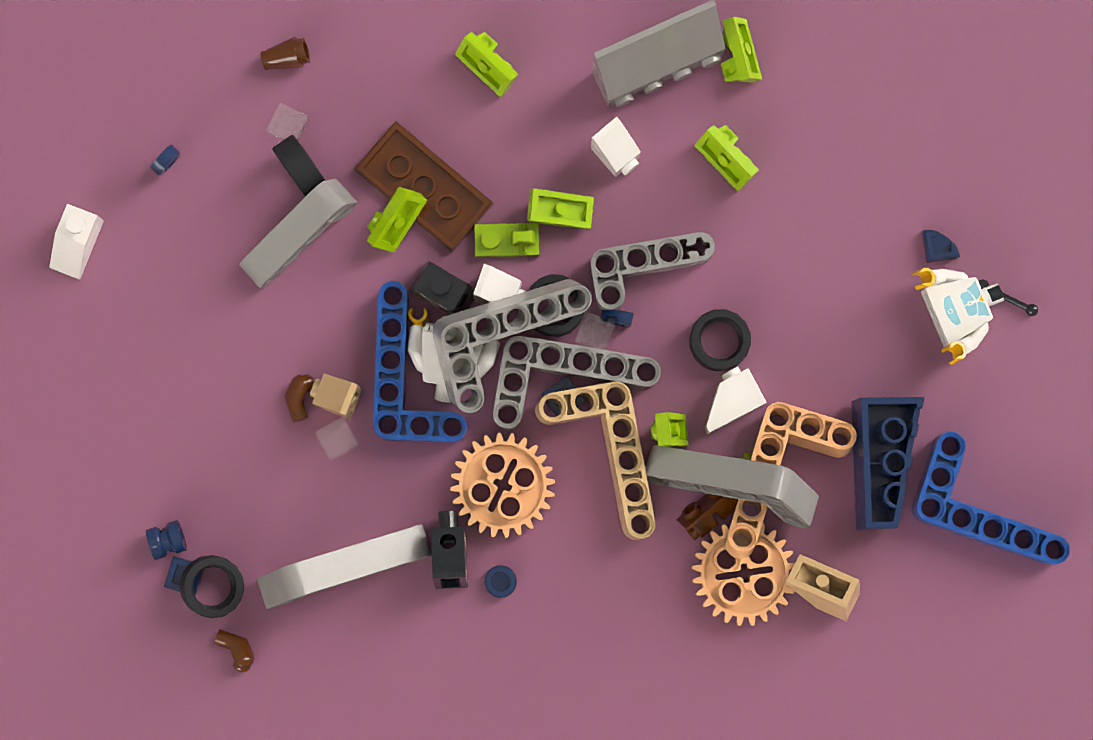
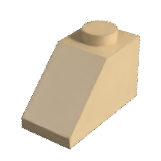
[310,373,362,420]
[786,554,860,621]

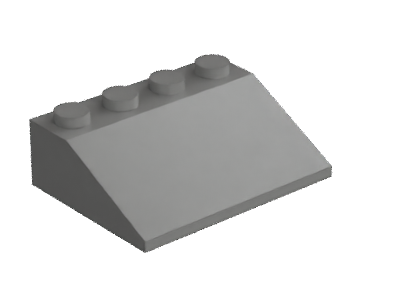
[592,0,726,108]

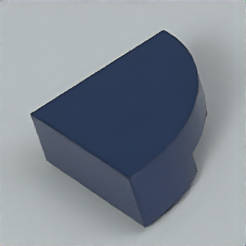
[922,230,960,263]
[600,309,634,328]

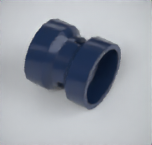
[146,520,187,560]

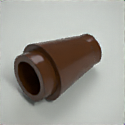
[261,37,310,70]

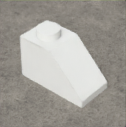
[591,117,641,177]
[49,204,104,280]
[473,264,525,314]
[705,367,767,435]

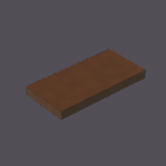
[354,121,493,252]

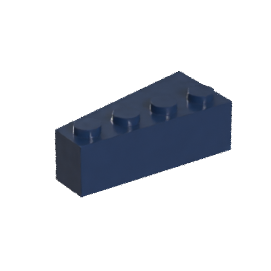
[851,397,925,530]

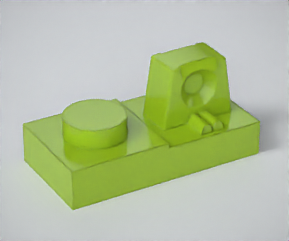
[721,17,763,83]
[455,32,518,98]
[694,125,759,191]
[367,187,427,252]
[527,188,594,230]
[474,223,539,258]
[650,412,689,447]

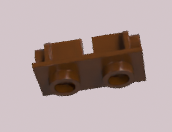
[676,494,738,541]

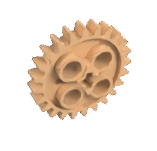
[450,433,555,538]
[691,524,795,626]

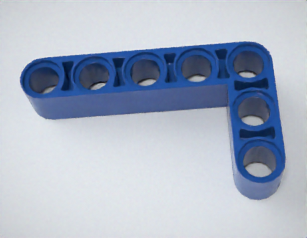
[373,281,468,443]
[912,431,1070,565]

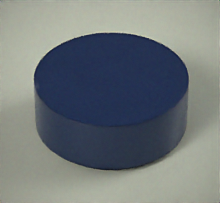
[150,144,180,176]
[484,565,517,598]

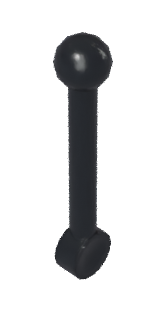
[978,279,1038,316]

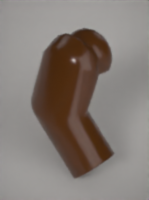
[285,374,314,423]
[214,629,254,672]

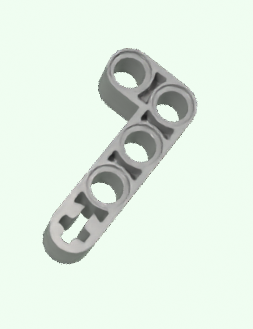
[239,179,358,289]
[590,232,715,310]

